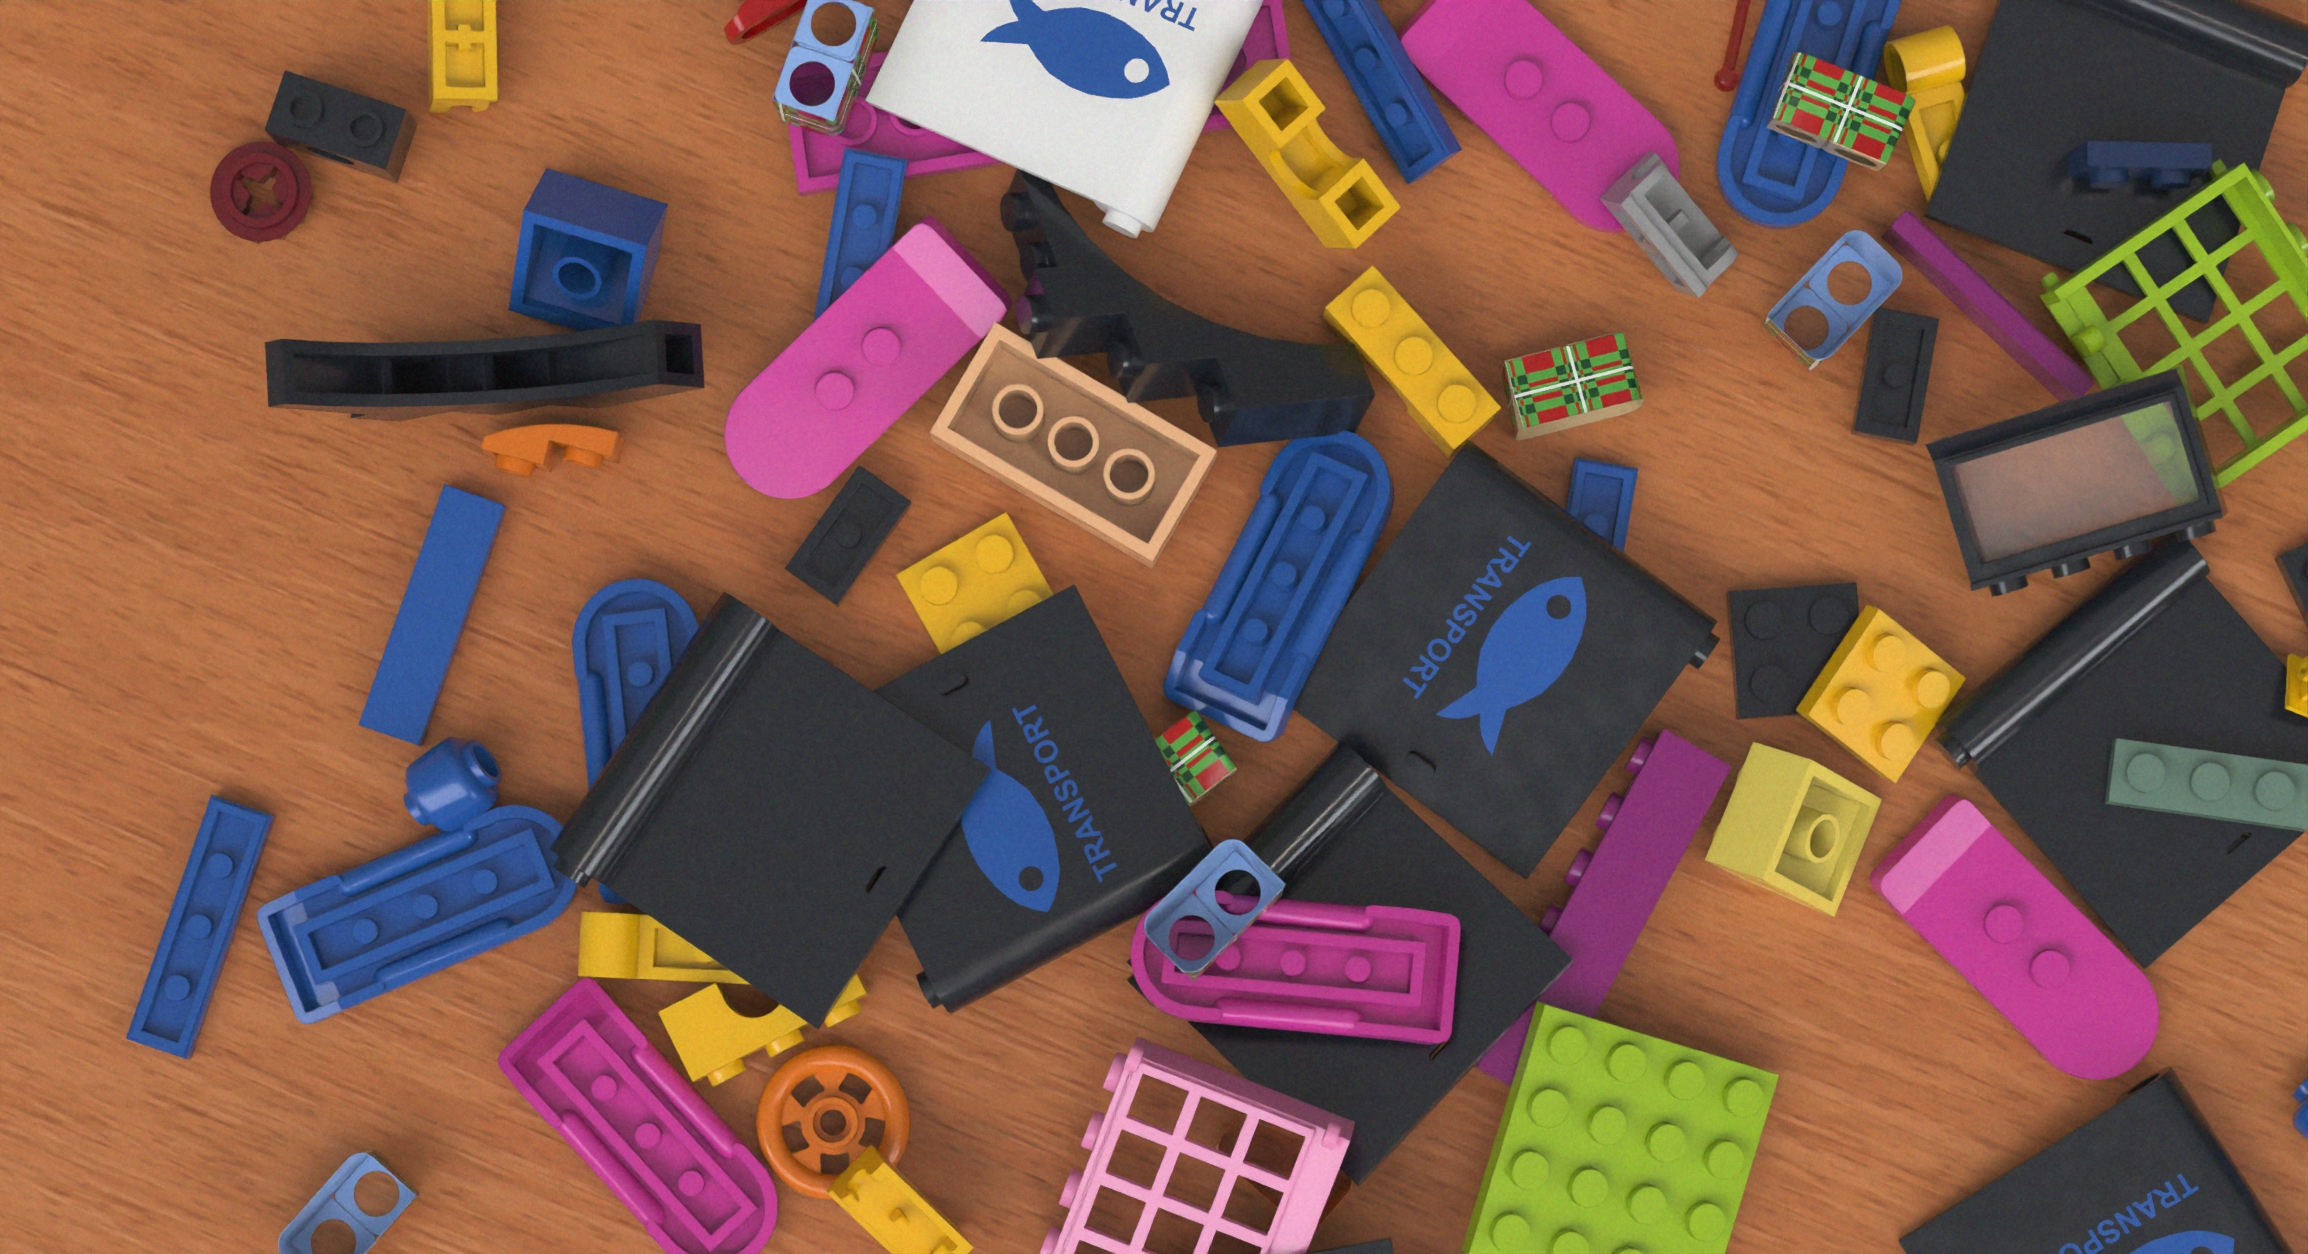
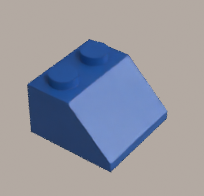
[509,168,668,331]

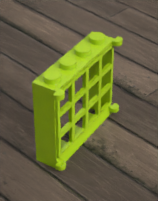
[2040,159,2308,506]

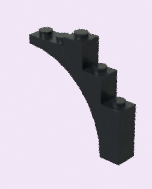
[1000,168,1376,447]
[265,320,705,422]

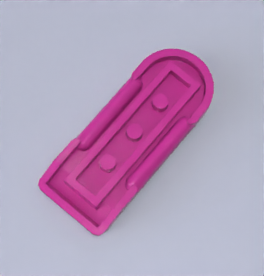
[1396,0,1679,233]
[724,216,1013,499]
[1869,793,2159,1080]
[1131,889,1461,1045]
[497,977,779,1254]

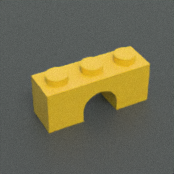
[1213,58,1401,249]
[1322,265,1502,459]
[658,971,870,1087]

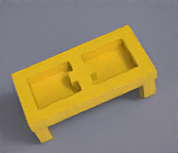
[427,0,498,113]
[826,1144,974,1254]

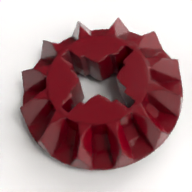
[210,142,314,244]

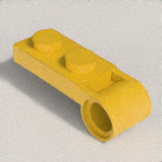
[1883,25,1966,226]
[577,912,750,984]

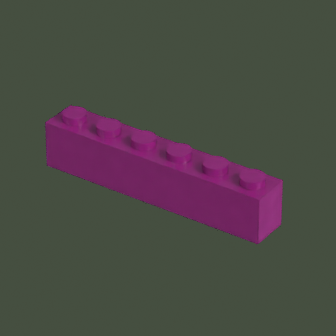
[1474,729,1732,1088]

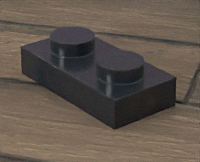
[1851,307,1939,446]
[785,465,912,607]

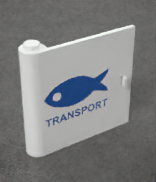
[865,0,1264,238]

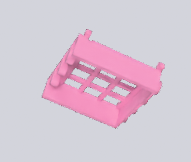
[1040,1037,1355,1254]

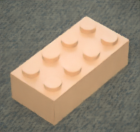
[930,322,1217,568]

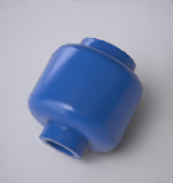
[404,737,502,832]

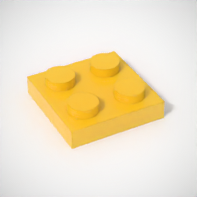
[896,512,1054,687]
[1796,605,1966,784]

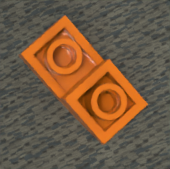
[481,424,625,478]

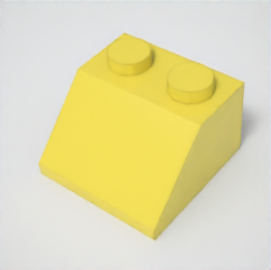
[1705,742,1882,917]

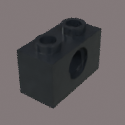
[265,70,417,183]

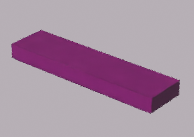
[1881,210,2094,402]

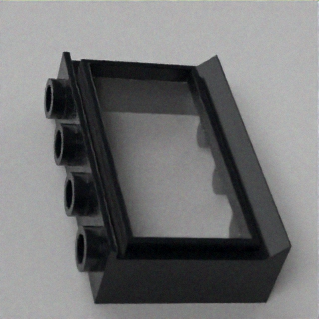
[1925,365,2228,597]

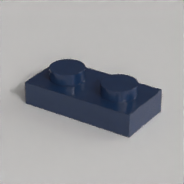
[2068,141,2212,190]

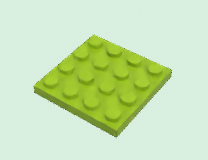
[1461,1001,1779,1254]

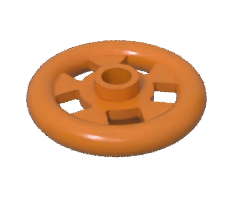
[756,1045,910,1200]

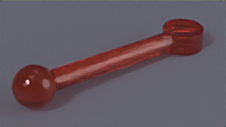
[1714,0,1751,92]

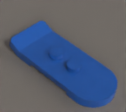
[1715,0,1901,229]
[1164,430,1394,742]
[572,579,700,904]
[257,805,579,1024]

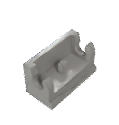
[1599,151,1739,298]

